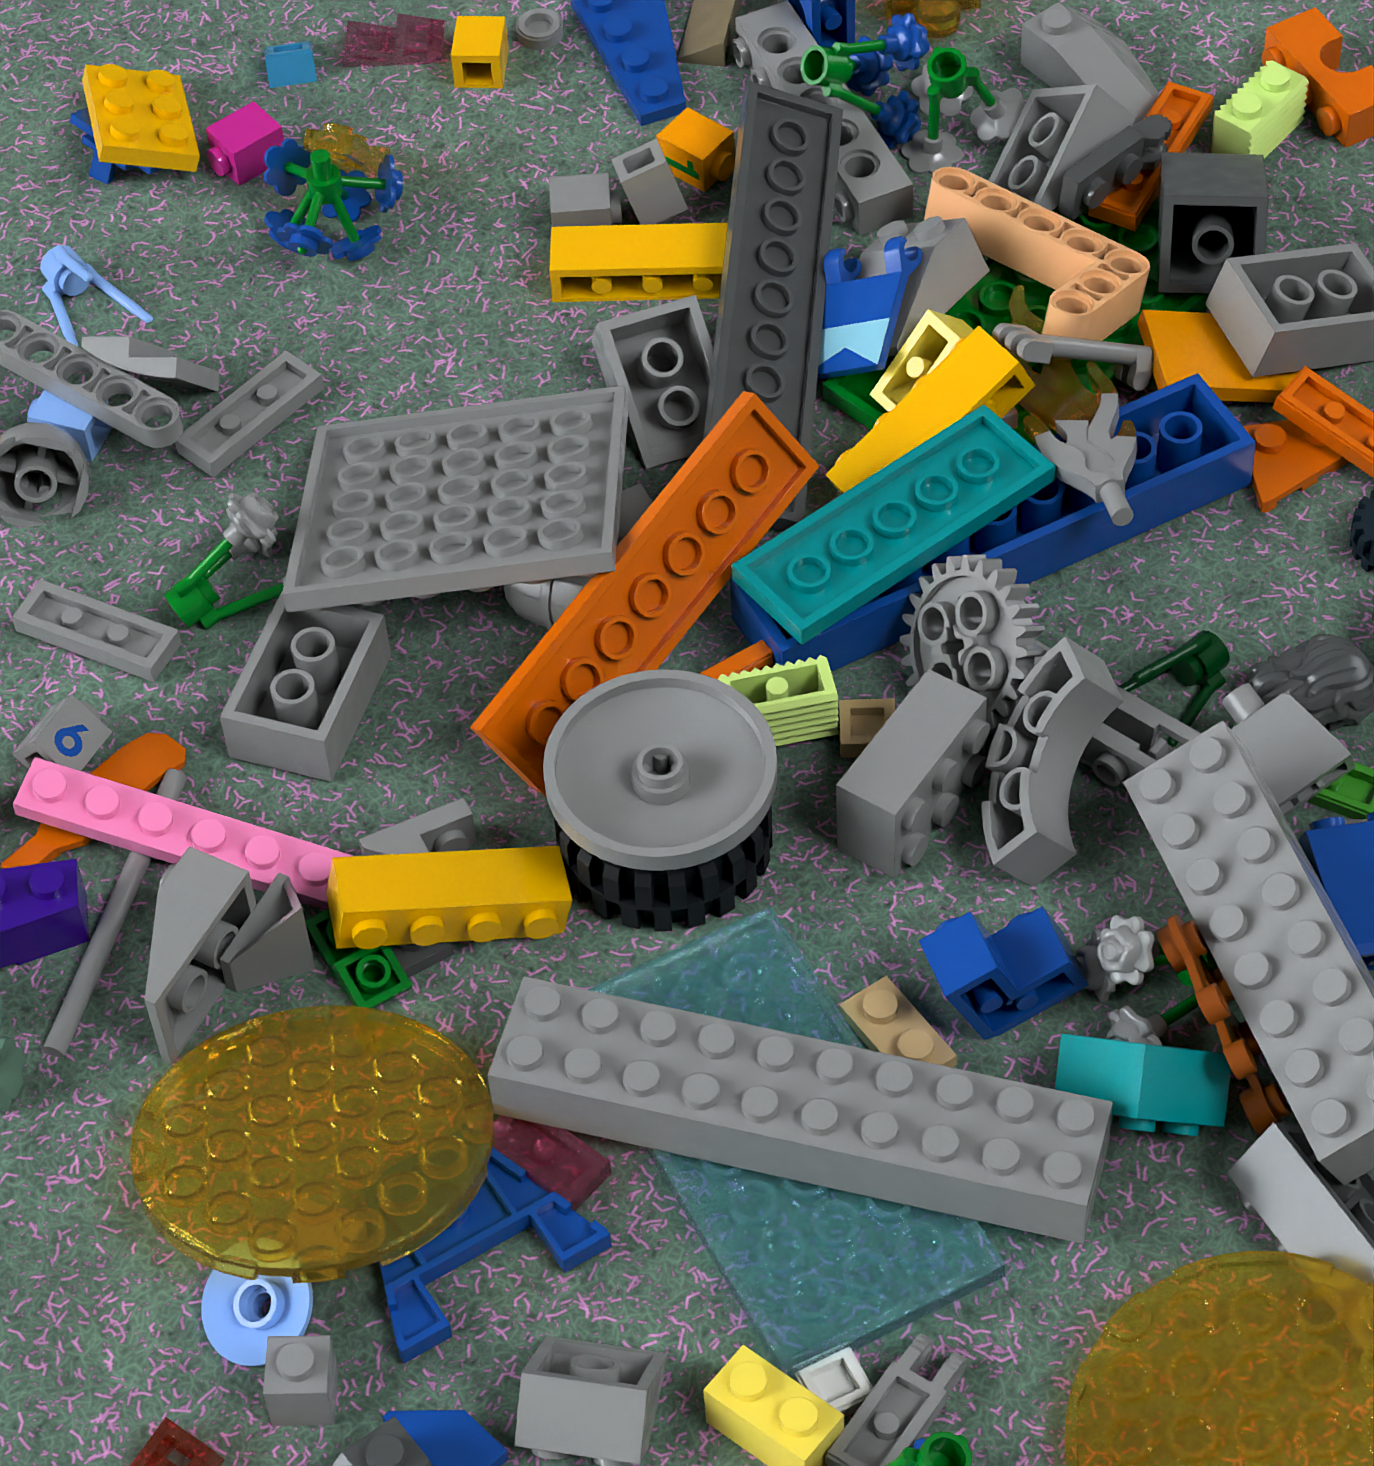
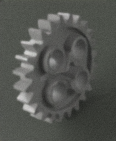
[900,554,1046,735]

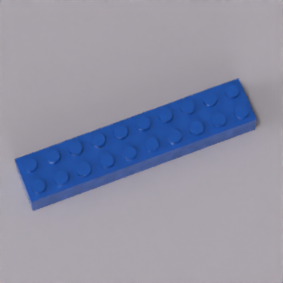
[730,373,1256,671]

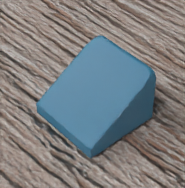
[264,41,317,88]

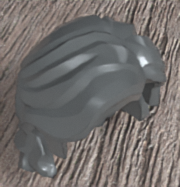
[1248,634,1374,731]

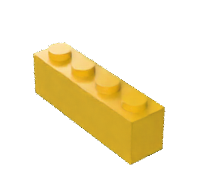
[549,223,728,302]
[825,326,1036,494]
[326,846,572,949]

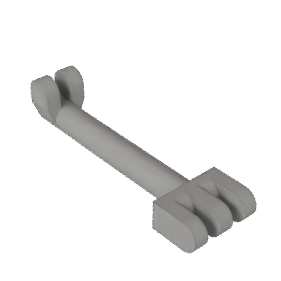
[992,323,1153,391]

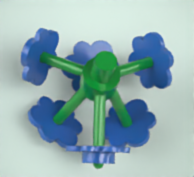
[264,138,403,261]

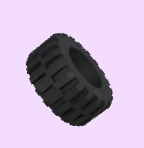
[553,806,773,931]

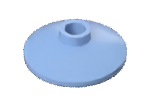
[201,1241,313,1367]

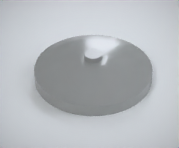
[543,669,778,871]

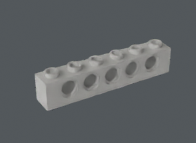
[731,0,913,235]

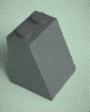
[1158,152,1269,294]

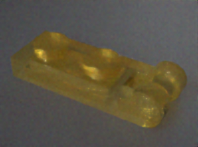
[303,123,391,175]

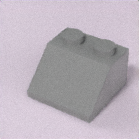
[514,1336,668,1466]

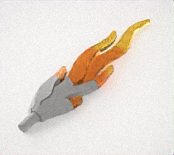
[1003,285,1137,526]

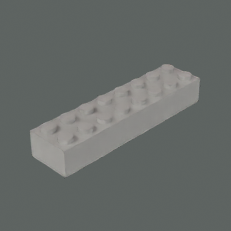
[1123,720,1374,1185]

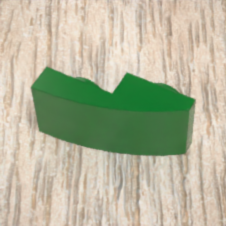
[305,909,413,1016]

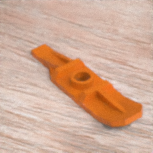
[0,733,186,869]

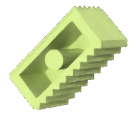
[1211,60,1309,159]
[717,655,839,746]

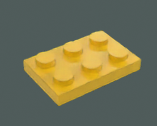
[82,64,200,172]

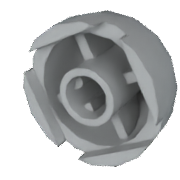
[0,422,89,528]

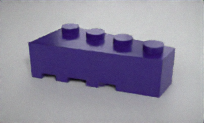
[0,859,89,968]

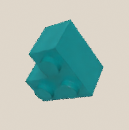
[1055,1033,1231,1136]

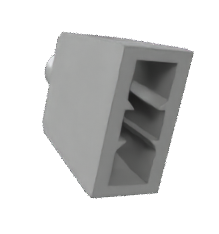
[1222,683,1355,816]

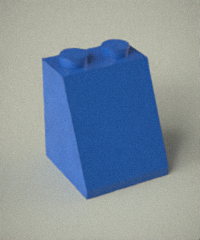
[1298,812,1374,971]

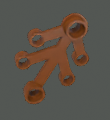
[1156,914,1291,1136]

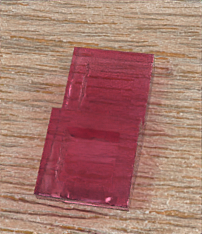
[343,13,445,67]

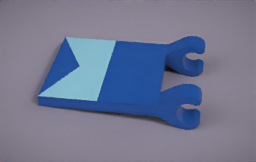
[817,236,923,380]

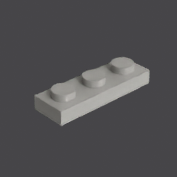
[175,351,324,478]
[12,579,182,682]

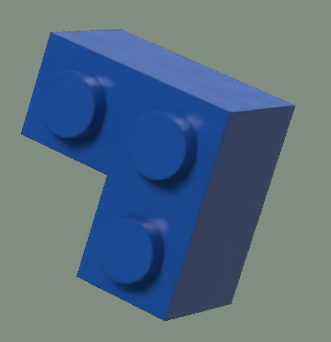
[919,906,1089,1040]

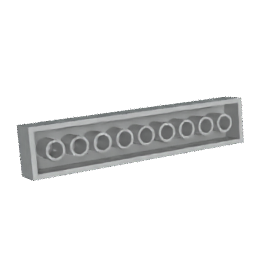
[487,976,1113,1244]

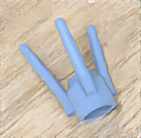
[40,245,153,347]

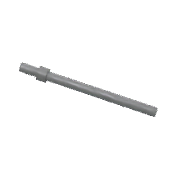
[42,769,187,1058]

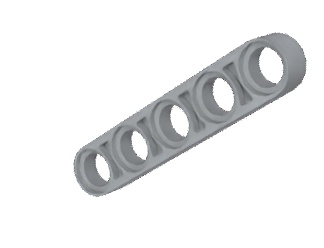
[0,310,184,448]

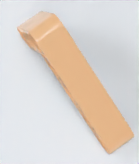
[924,167,1150,359]

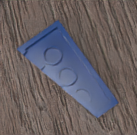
[571,0,686,126]

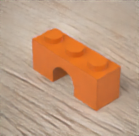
[1261,7,1374,148]

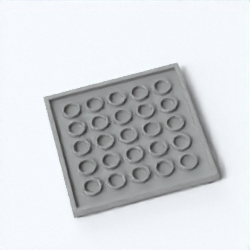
[282,385,629,613]

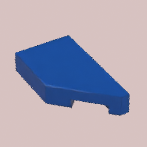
[382,1410,509,1466]

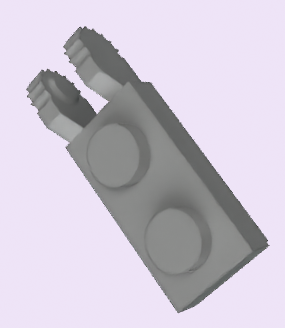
[825,1333,968,1466]

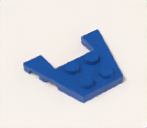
[363,1130,612,1363]

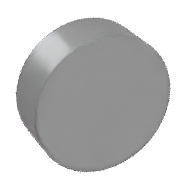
[516,8,564,50]

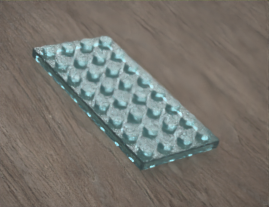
[587,906,1005,1380]

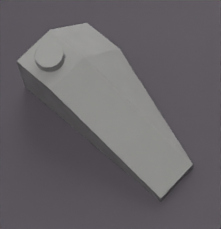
[1020,2,1160,126]

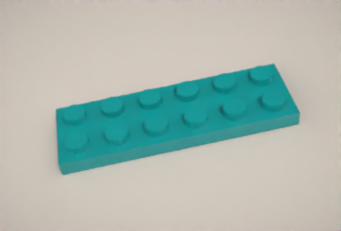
[731,404,1056,645]

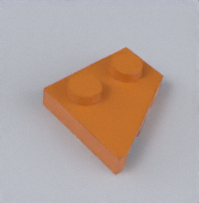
[1243,419,1349,513]

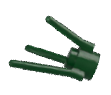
[1118,630,1230,747]

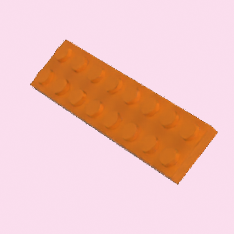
[470,391,820,797]

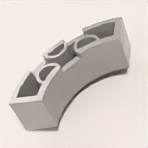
[981,636,1124,886]

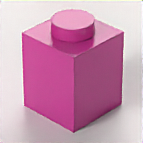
[206,101,284,186]

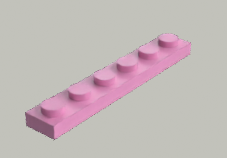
[13,757,353,910]

